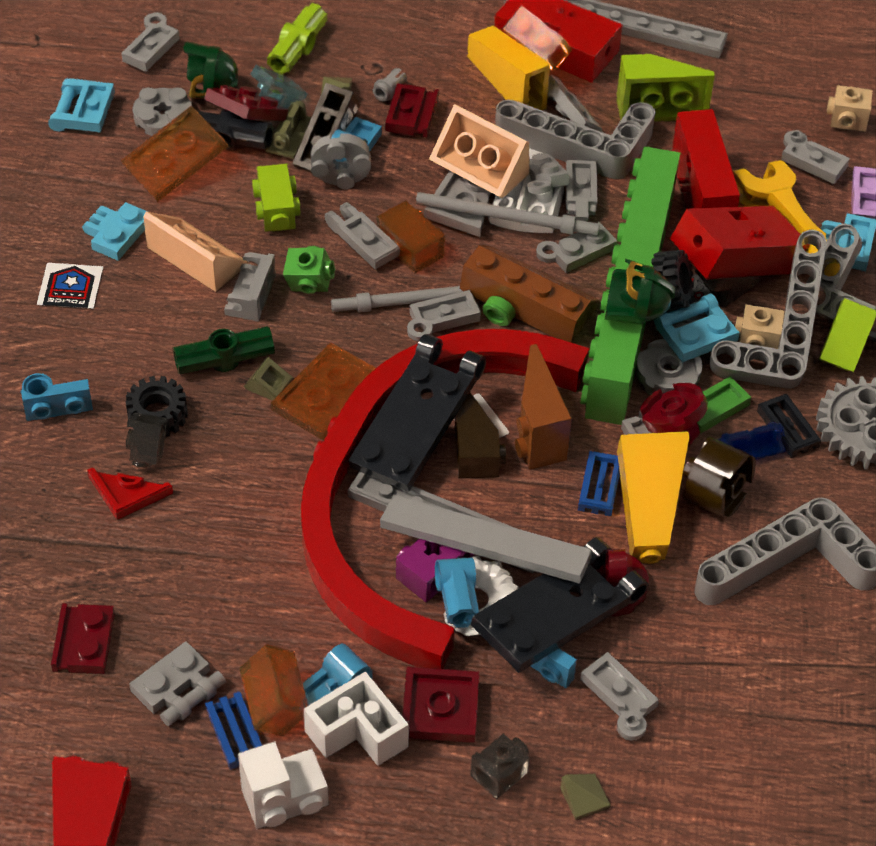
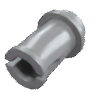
[373,68,407,101]

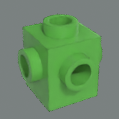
[283,246,335,294]

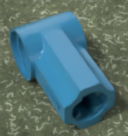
[435,558,479,628]

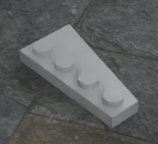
[424,170,491,237]

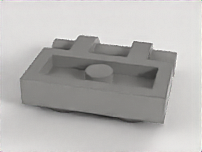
[129,641,226,726]

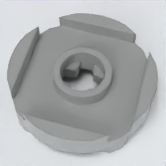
[133,87,192,137]
[311,134,371,189]
[636,339,702,395]

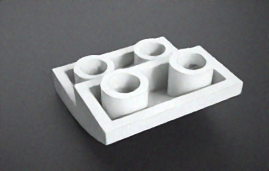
[489,175,565,233]

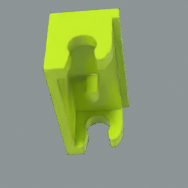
[818,298,876,372]

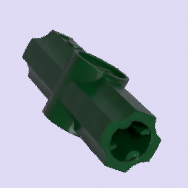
[172,326,275,375]

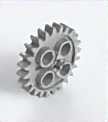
[816,376,876,469]

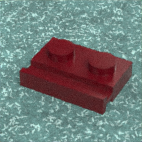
[385,83,439,138]
[51,603,115,674]

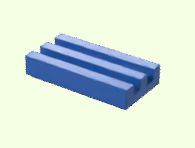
[578,451,620,516]
[205,691,262,770]

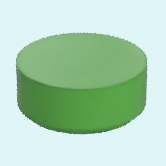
[482,296,516,326]

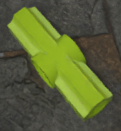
[267,3,327,75]

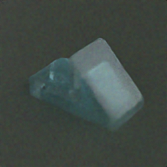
[250,64,308,109]

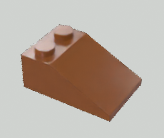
[515,344,571,470]

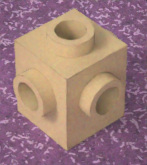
[826,85,872,132]
[735,305,784,349]

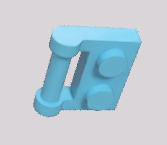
[48,79,115,132]
[654,293,739,362]

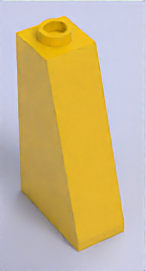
[467,26,550,110]
[617,432,689,564]

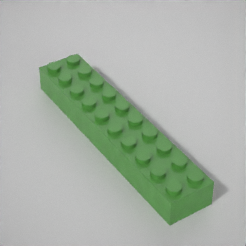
[580,146,680,425]

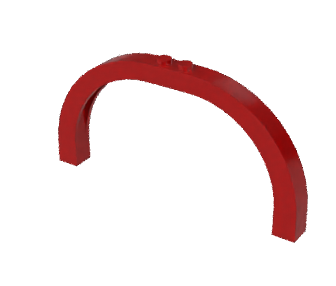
[301,329,590,669]

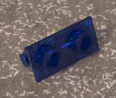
[717,421,786,460]

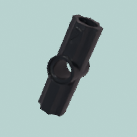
[181,109,274,149]

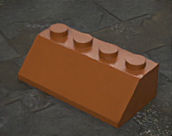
[460,245,600,343]

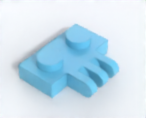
[82,202,148,260]
[821,213,876,271]

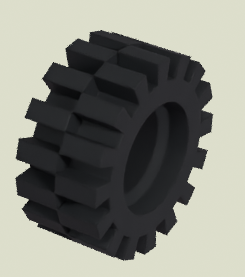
[651,250,694,309]
[125,376,188,439]

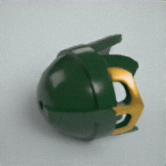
[183,41,238,99]
[605,259,676,324]

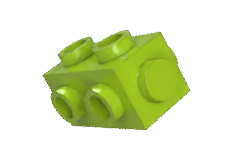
[252,164,301,232]

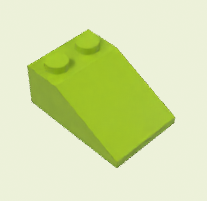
[616,54,715,122]

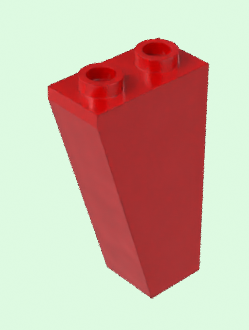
[52,756,132,846]

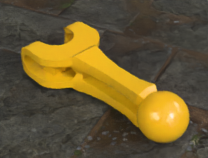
[733,160,840,277]

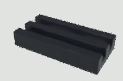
[757,393,821,458]

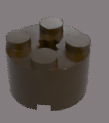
[682,437,756,517]

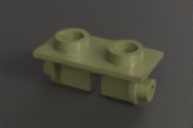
[266,101,312,159]

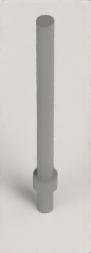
[416,192,600,236]
[331,286,463,313]

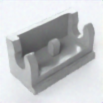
[224,252,276,321]

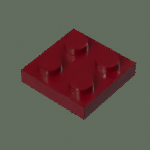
[204,85,289,121]
[402,667,480,743]

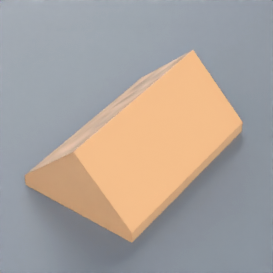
[429,104,529,198]
[143,211,248,292]

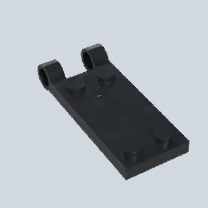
[348,334,486,492]
[471,537,649,673]

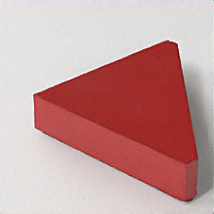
[87,467,173,520]

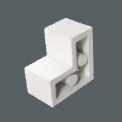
[304,672,409,766]
[238,742,328,829]

